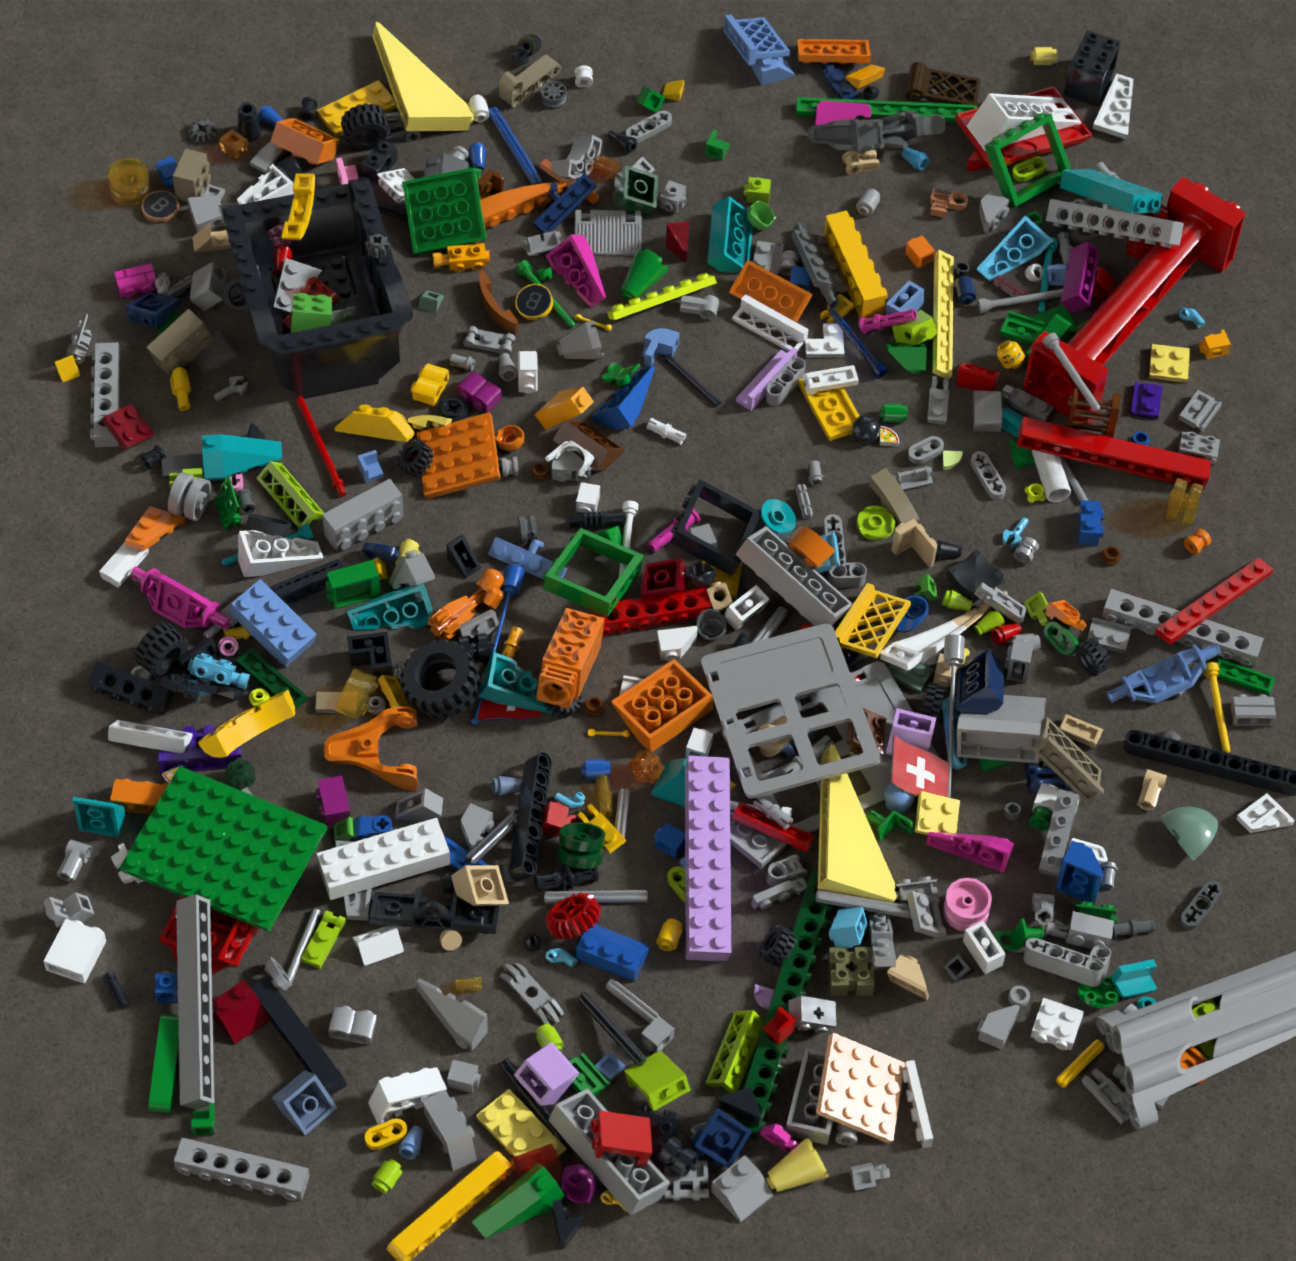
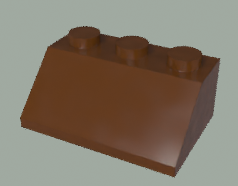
[553,419,625,472]

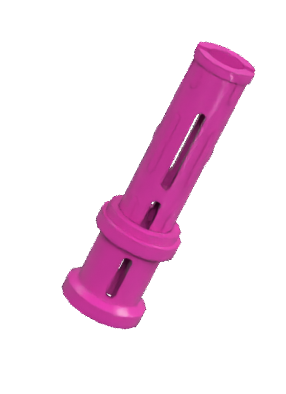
[859,309,917,334]
[647,509,700,553]

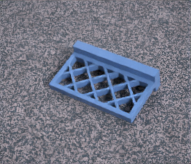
[723,15,790,65]

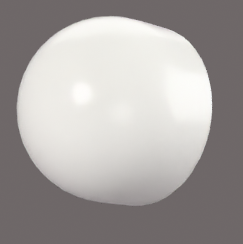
[1025,263,1043,282]

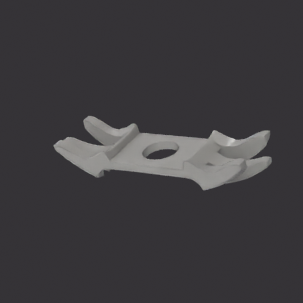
[499,963,564,1024]

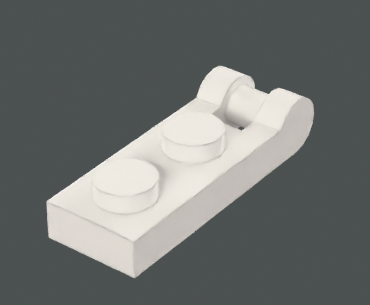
[802,365,859,395]

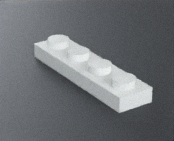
[902,1060,933,1148]

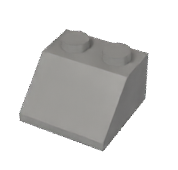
[711,1155,773,1223]

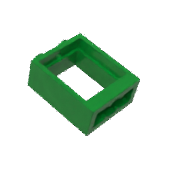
[325,560,380,609]

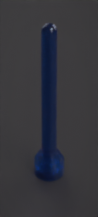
[828,307,888,379]

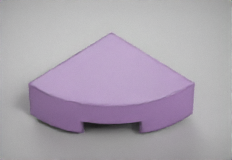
[754,984,775,1010]

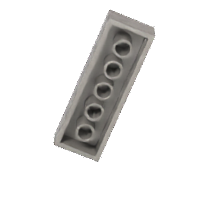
[736,526,853,627]
[548,1088,670,1216]

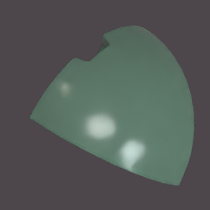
[1160,807,1218,861]

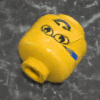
[997,340,1025,369]

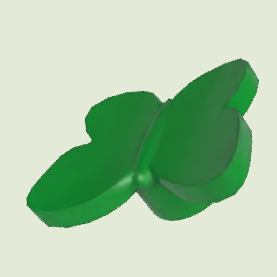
[602,362,640,386]

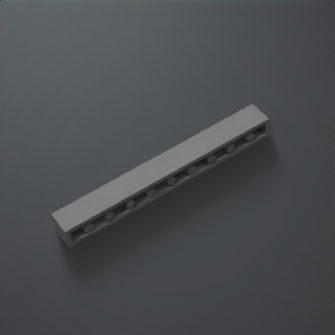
[176,895,214,1109]

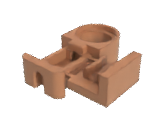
[930,188,968,218]

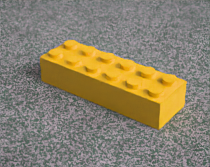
[824,211,887,319]

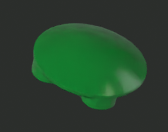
[1077,976,1120,1008]

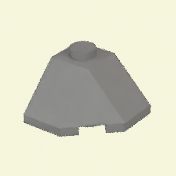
[388,550,435,589]

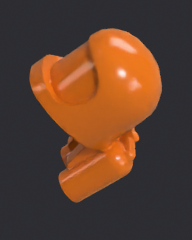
[476,569,504,609]

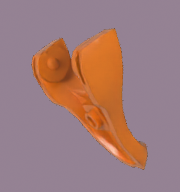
[324,706,417,792]

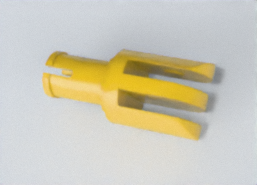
[170,367,191,411]

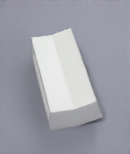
[99,542,149,588]

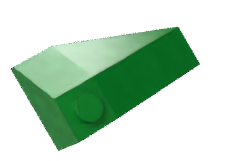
[471,1163,565,1239]

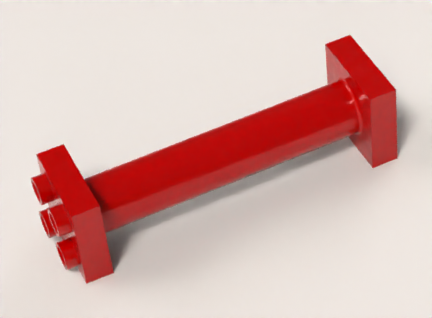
[1023,177,1246,423]

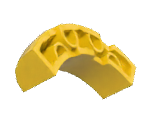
[198,689,295,758]

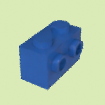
[1078,500,1104,546]

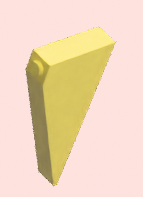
[372,23,473,131]
[818,744,896,903]

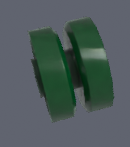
[557,822,606,869]

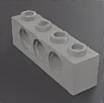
[1039,790,1079,878]

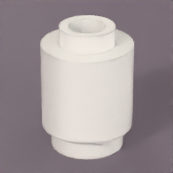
[469,95,489,122]

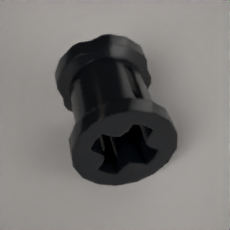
[299,97,318,121]
[140,445,166,469]

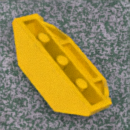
[335,405,414,442]

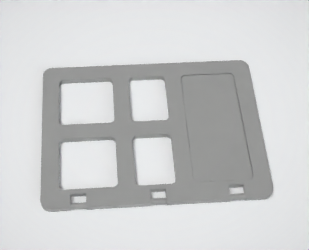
[701,623,880,798]
[722,661,939,833]

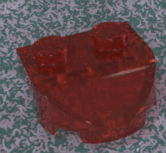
[511,1143,562,1184]

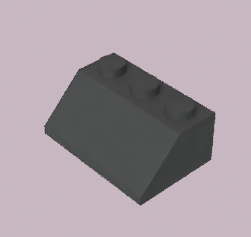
[424,153,469,177]

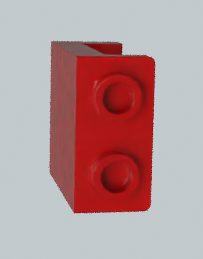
[590,1110,652,1166]

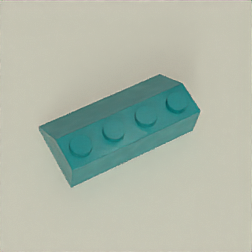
[707,196,753,273]

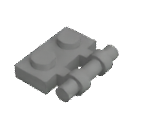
[663,1160,709,1201]

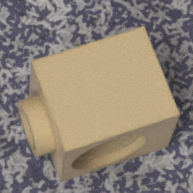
[707,581,733,613]

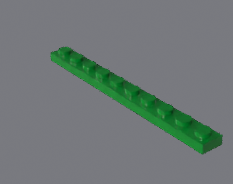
[796,97,978,123]

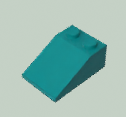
[73,797,126,837]

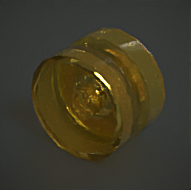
[108,157,151,206]
[1165,478,1204,527]

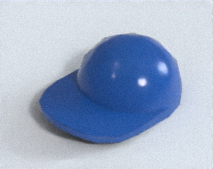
[892,595,929,633]

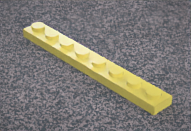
[932,250,954,378]

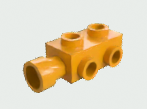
[433,243,490,272]

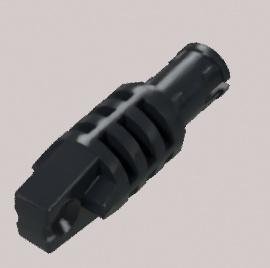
[569,511,624,530]

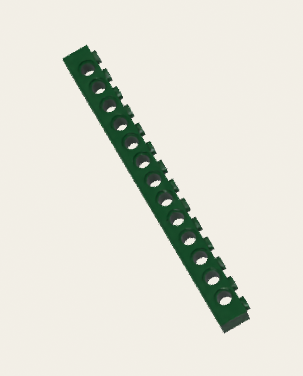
[735,869,833,1140]

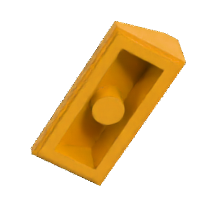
[845,65,885,89]

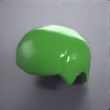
[747,201,775,230]

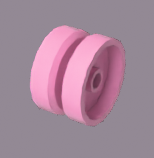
[943,878,992,932]

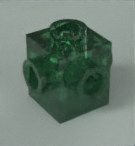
[225,757,256,790]

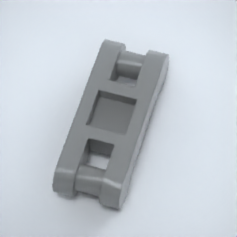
[463,326,515,355]

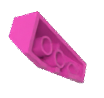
[545,234,606,308]
[926,832,1014,873]

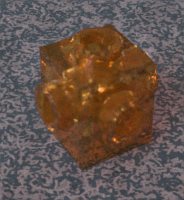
[628,750,665,783]

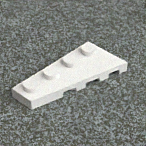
[1093,74,1133,140]

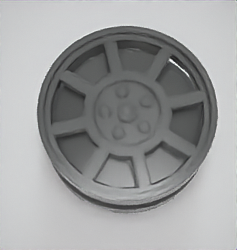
[541,81,566,109]
[518,514,538,543]

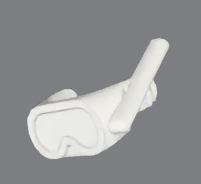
[545,441,594,476]

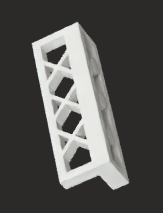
[732,294,808,352]

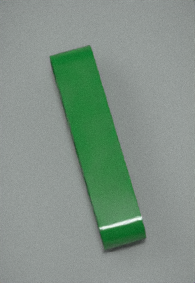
[149,1014,179,1113]

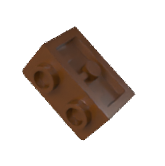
[478,168,504,199]

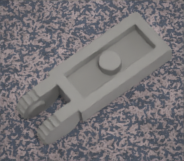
[927,376,949,425]
[1082,1069,1130,1124]

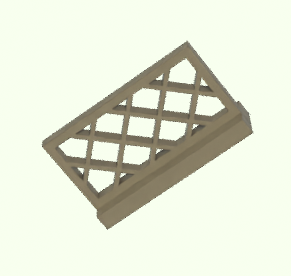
[1033,717,1104,804]

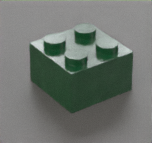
[613,165,658,216]

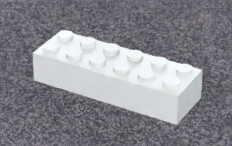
[317,818,450,900]

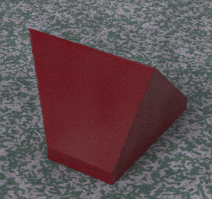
[666,222,689,262]

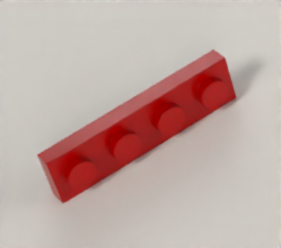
[732,802,815,852]

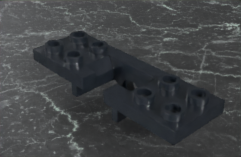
[369,889,500,934]

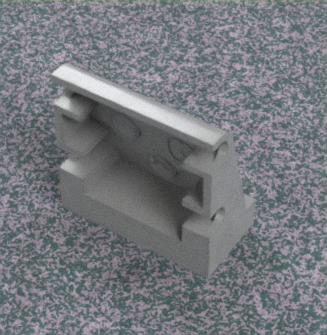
[957,695,1046,763]

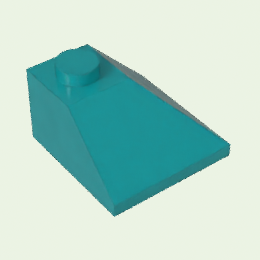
[651,758,687,808]

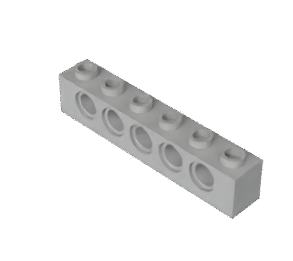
[90,342,120,447]
[174,1138,309,1201]

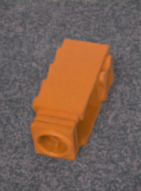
[537,608,605,709]

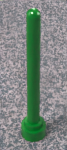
[515,260,575,328]

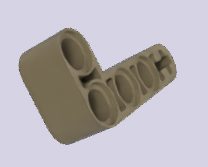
[499,55,561,107]

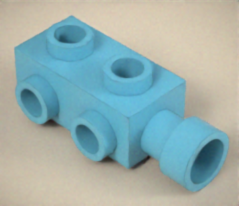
[187,654,250,690]

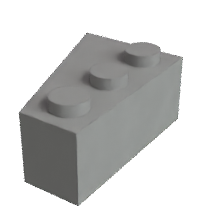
[422,1090,477,1171]

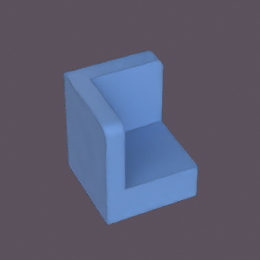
[358,450,384,483]

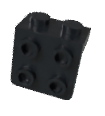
[635,1105,681,1159]

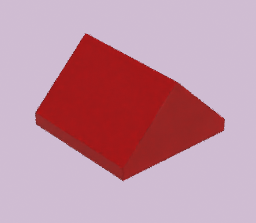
[956,362,1000,391]

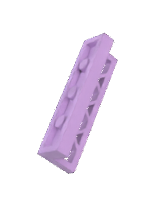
[736,347,797,411]

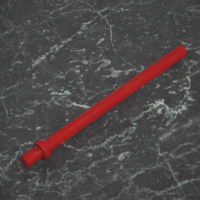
[296,396,346,497]

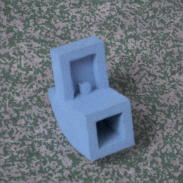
[642,328,679,366]

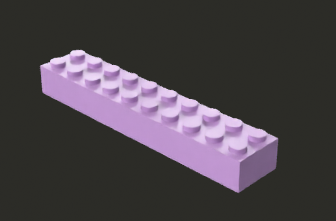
[685,756,731,961]

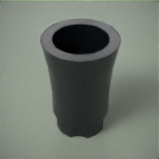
[237,102,262,142]

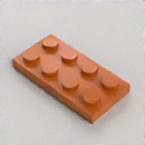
[797,39,871,64]
[729,260,812,323]

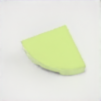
[943,451,963,470]

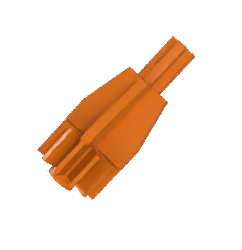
[427,589,486,641]

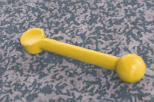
[574,314,612,332]
[588,729,630,738]

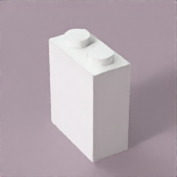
[44,919,106,984]

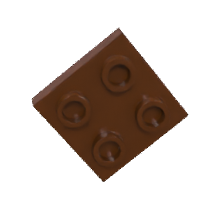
[846,708,887,756]

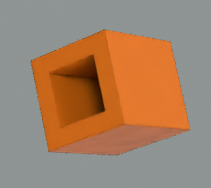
[905,235,935,268]

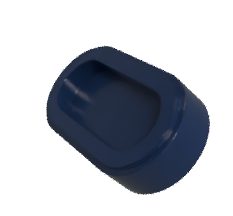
[362,543,399,562]

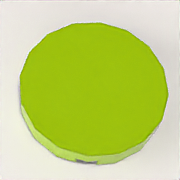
[856,505,895,541]

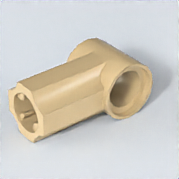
[1137,769,1167,811]

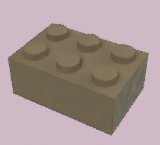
[146,309,213,376]

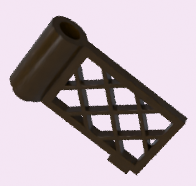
[906,62,981,105]

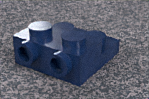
[126,291,180,328]
[690,1108,752,1169]

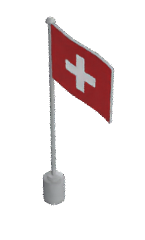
[891,635,965,798]

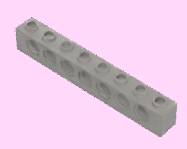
[1046,199,1184,248]
[1102,589,1264,667]

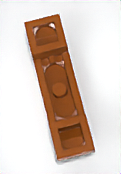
[479,270,519,334]

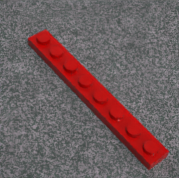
[1155,558,1274,645]

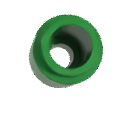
[880,403,908,423]

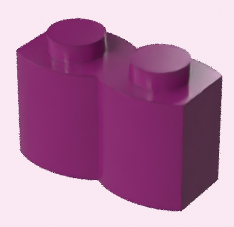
[457,372,502,413]

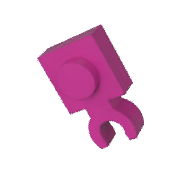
[759,1124,799,1153]

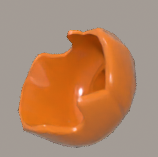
[495,425,524,452]

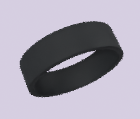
[246,514,291,536]

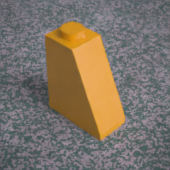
[535,387,594,430]

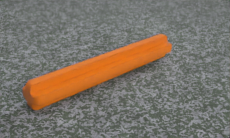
[539,159,599,204]

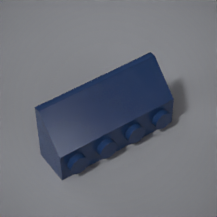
[956,648,1004,714]

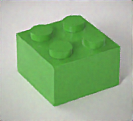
[291,293,332,332]

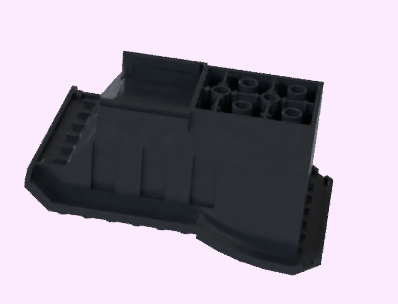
[219,177,413,399]

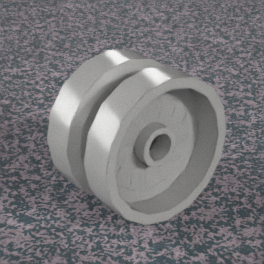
[168,472,211,521]

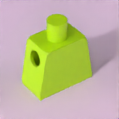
[891,310,937,345]

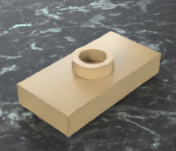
[1059,714,1103,748]

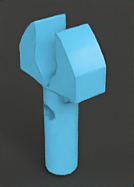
[1002,517,1029,548]

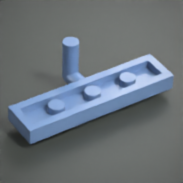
[488,537,567,580]

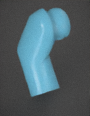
[1178,308,1205,328]
[553,792,585,810]
[545,948,578,968]

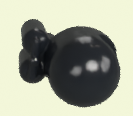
[510,34,541,65]

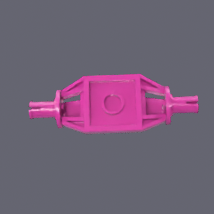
[130,566,232,630]

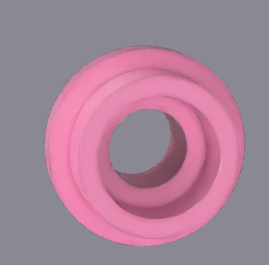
[218,636,238,656]

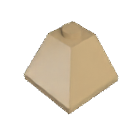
[451,865,509,906]
[887,955,929,1000]

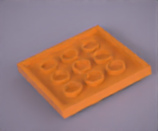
[417,412,501,499]

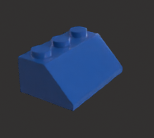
[1055,841,1104,906]
[576,924,651,982]

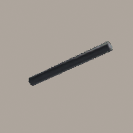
[665,354,721,407]

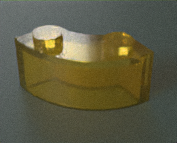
[334,668,378,719]

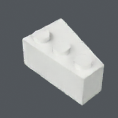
[237,164,294,205]
[368,1067,447,1124]

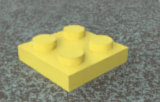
[1149,344,1190,383]
[914,791,960,835]

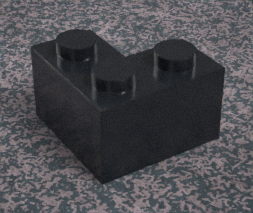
[347,632,393,681]

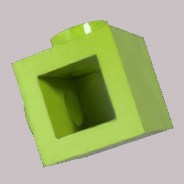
[744,177,771,205]

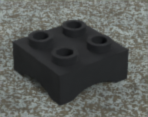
[946,549,1004,604]

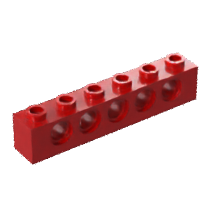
[589,587,711,636]

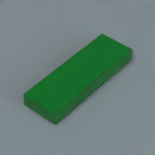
[1217,658,1276,696]

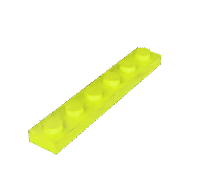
[607,273,716,320]

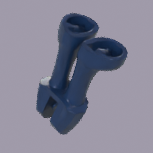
[1025,762,1072,793]

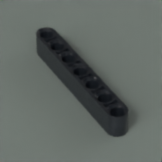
[509,752,552,882]
[249,975,347,1096]

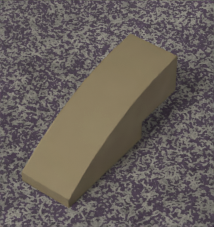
[869,468,919,525]

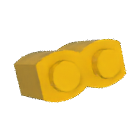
[411,363,449,406]

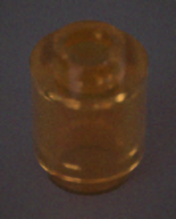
[593,155,622,179]

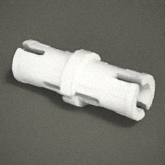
[647,418,686,445]

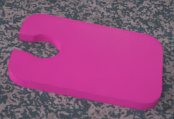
[816,101,871,125]

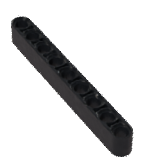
[1123,729,1296,796]

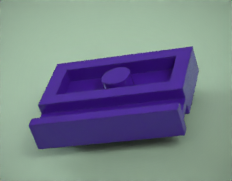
[1130,381,1163,420]

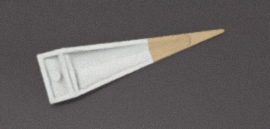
[880,590,1007,671]

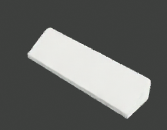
[108,720,192,753]

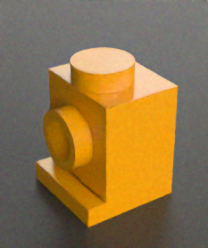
[1199,329,1231,359]

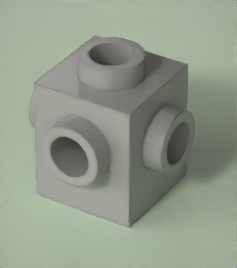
[658,180,686,214]

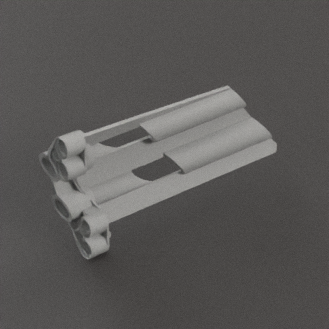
[1096,951,1296,1130]

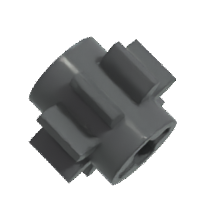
[365,234,390,258]

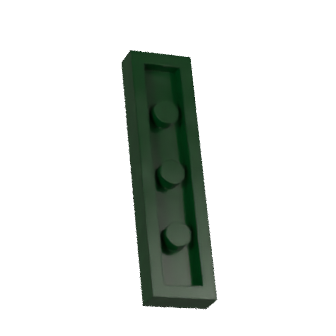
[236,649,308,710]

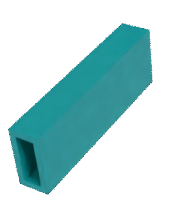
[1060,169,1162,213]

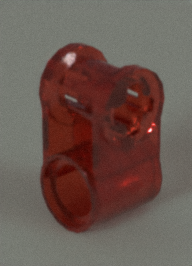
[301,277,339,305]

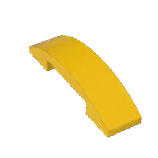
[281,174,315,240]

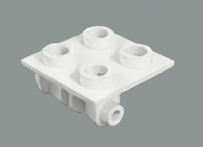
[377,168,415,205]

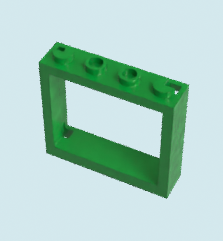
[984,112,1071,207]
[542,528,644,617]

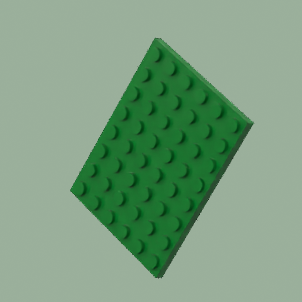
[119,766,327,932]

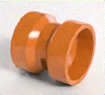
[1184,528,1212,555]

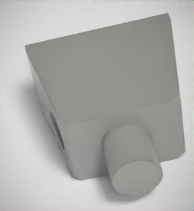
[188,195,229,233]

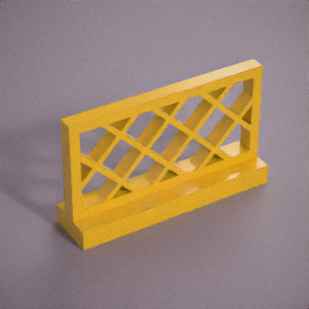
[835,583,911,658]

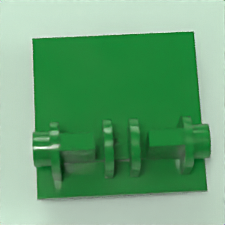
[214,475,242,530]

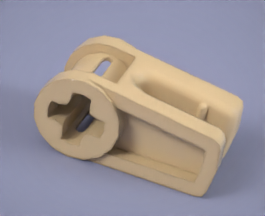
[842,150,880,175]

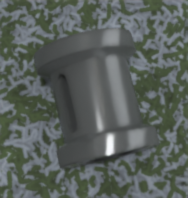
[235,489,256,515]

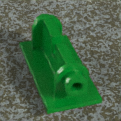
[1075,901,1118,924]

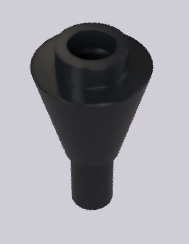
[607,130,637,154]

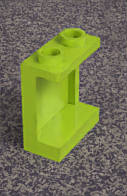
[624,1050,691,1111]

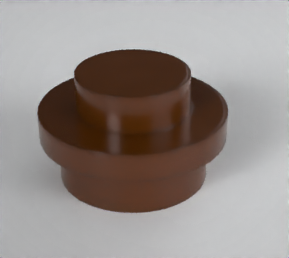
[531,462,550,481]
[1101,546,1121,565]
[584,697,604,716]

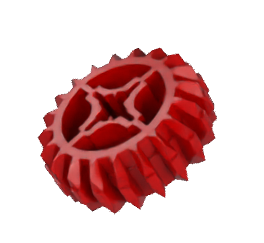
[545,892,601,940]

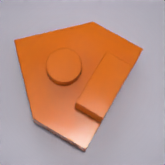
[1045,600,1086,631]

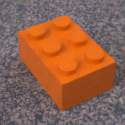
[270,118,340,165]

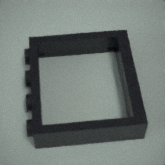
[669,479,761,576]

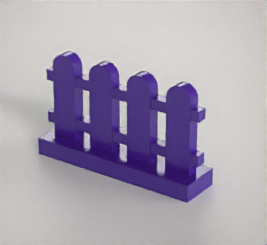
[158,724,243,774]

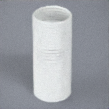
[1032,450,1071,502]

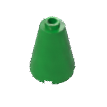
[621,248,669,301]

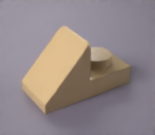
[192,224,231,253]

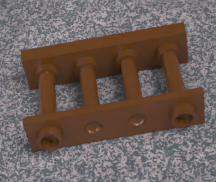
[1066,387,1121,438]

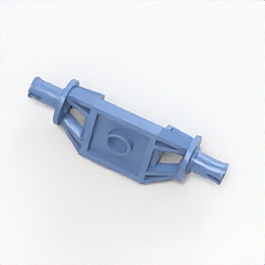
[1106,643,1221,704]

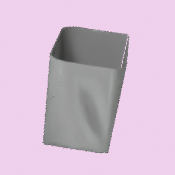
[190,262,227,311]
[972,391,1002,432]

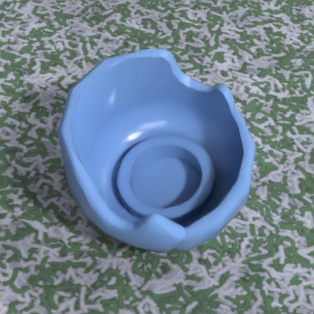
[883,782,915,813]

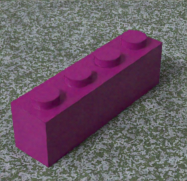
[1061,241,1100,314]

